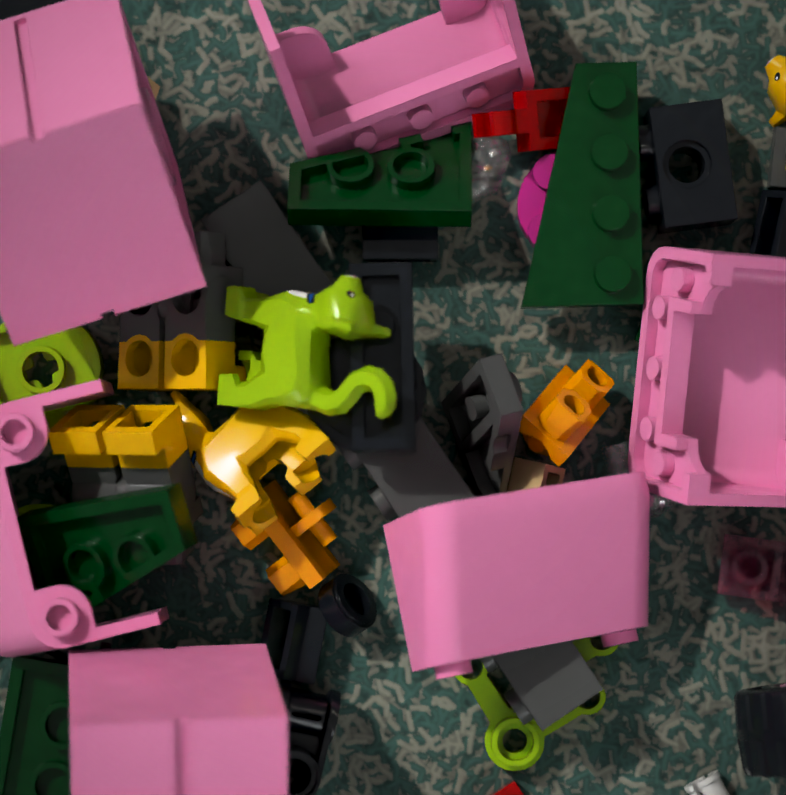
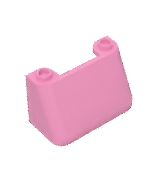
[628,246,786,508]
[383,472,650,680]

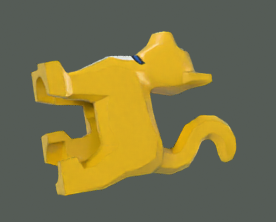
[170,342,336,536]

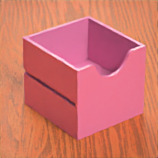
[0,0,207,346]
[68,643,288,795]

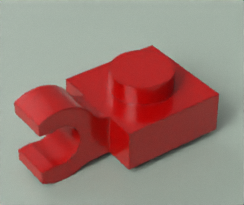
[472,87,570,152]

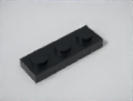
[349,262,416,453]

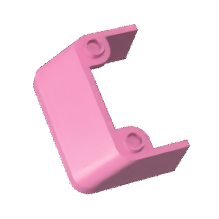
[247,0,535,159]
[0,379,169,658]

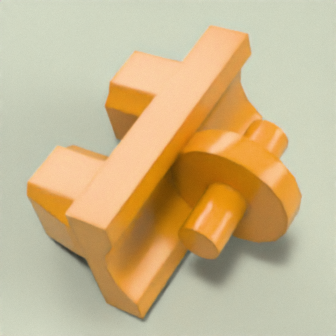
[519,359,615,467]
[231,480,340,596]

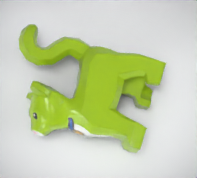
[217,275,397,419]

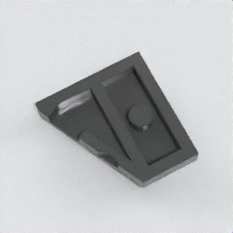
[441,353,524,497]

